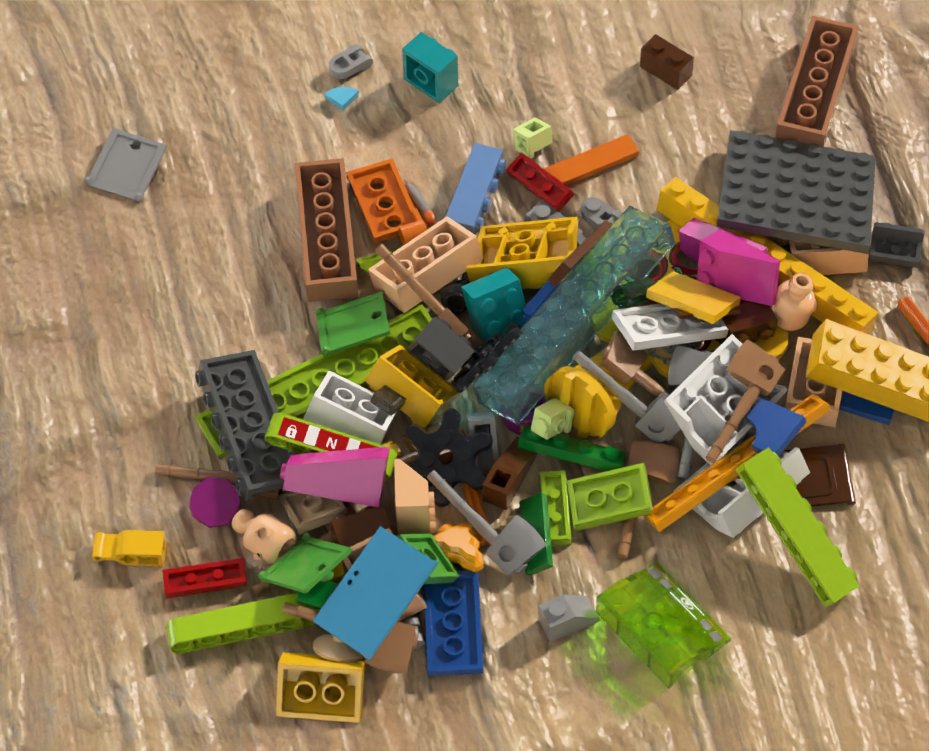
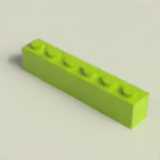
[735,447,860,607]

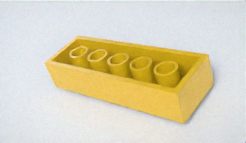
[805,319,929,422]

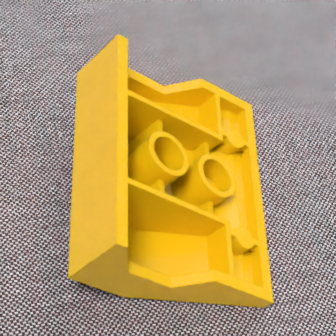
[466,217,578,289]

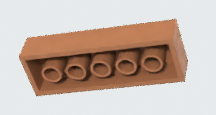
[775,15,859,148]
[295,158,359,302]

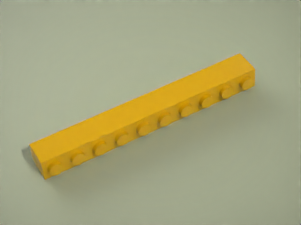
[656,177,878,335]

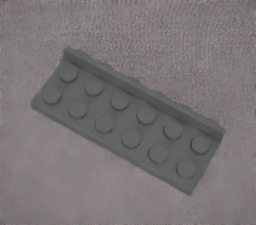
[195,350,295,503]

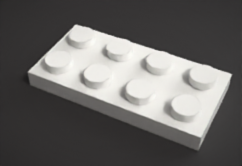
[612,304,729,351]

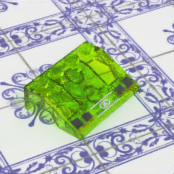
[596,563,731,689]

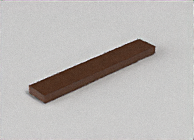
[549,220,614,287]

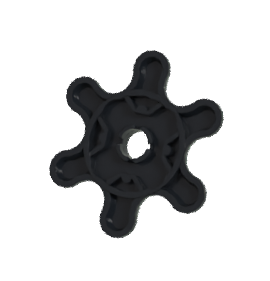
[453,322,523,394]
[405,408,493,507]

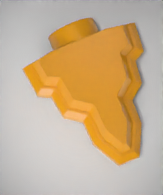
[434,522,484,573]

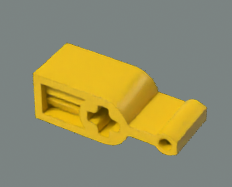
[92,530,167,567]

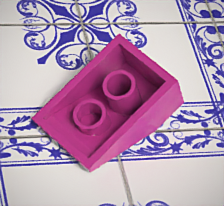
[697,229,780,306]

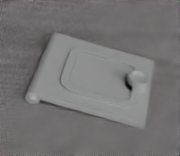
[84,128,167,202]

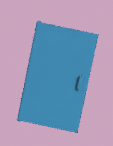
[313,526,438,660]

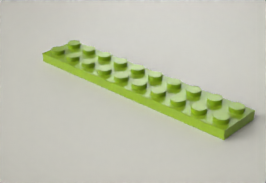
[195,304,432,460]

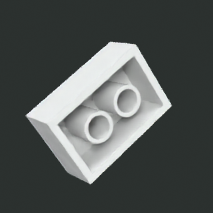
[303,371,400,444]

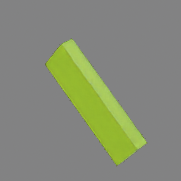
[539,470,572,546]

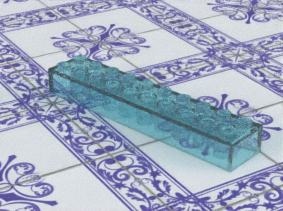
[471,206,675,425]

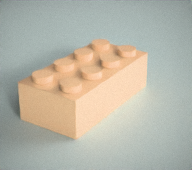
[368,217,484,313]

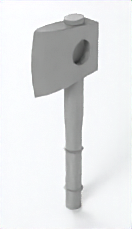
[668,345,713,480]
[573,350,681,444]
[427,470,546,576]

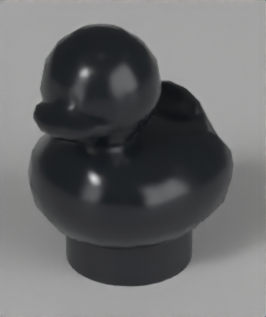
[440,279,470,314]

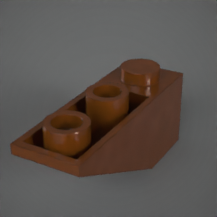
[482,437,538,511]

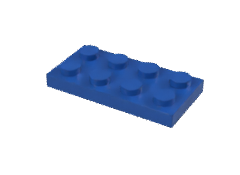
[424,570,484,676]

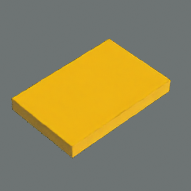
[646,271,741,324]

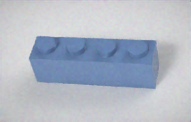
[446,143,506,235]

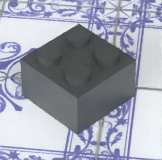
[407,317,475,381]

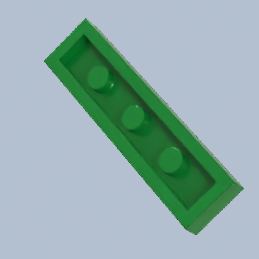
[517,426,626,471]

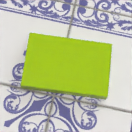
[567,463,653,531]

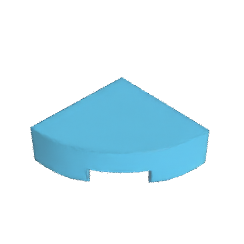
[325,87,359,111]

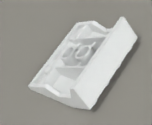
[664,334,788,466]
[673,428,810,538]

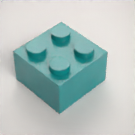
[402,32,459,104]
[461,268,526,342]

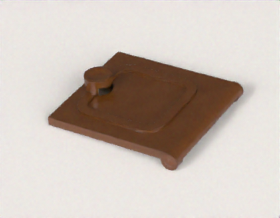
[784,444,856,507]

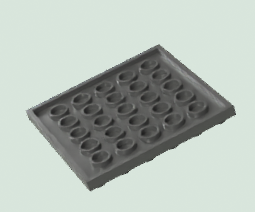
[716,130,876,254]

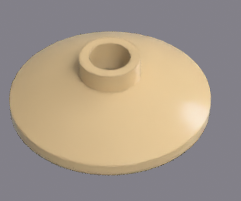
[313,633,365,662]

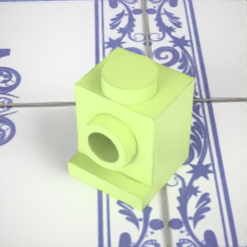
[513,117,553,159]
[531,398,575,440]

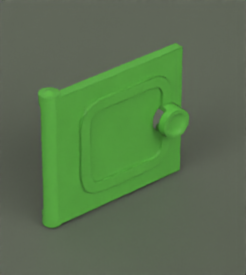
[316,291,391,356]
[258,532,352,593]

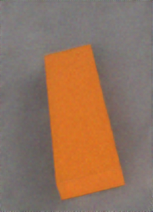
[543,134,639,186]

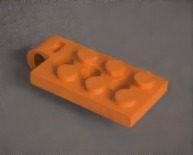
[346,158,427,246]

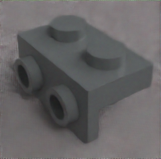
[868,222,925,268]

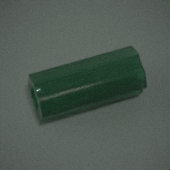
[611,277,657,309]

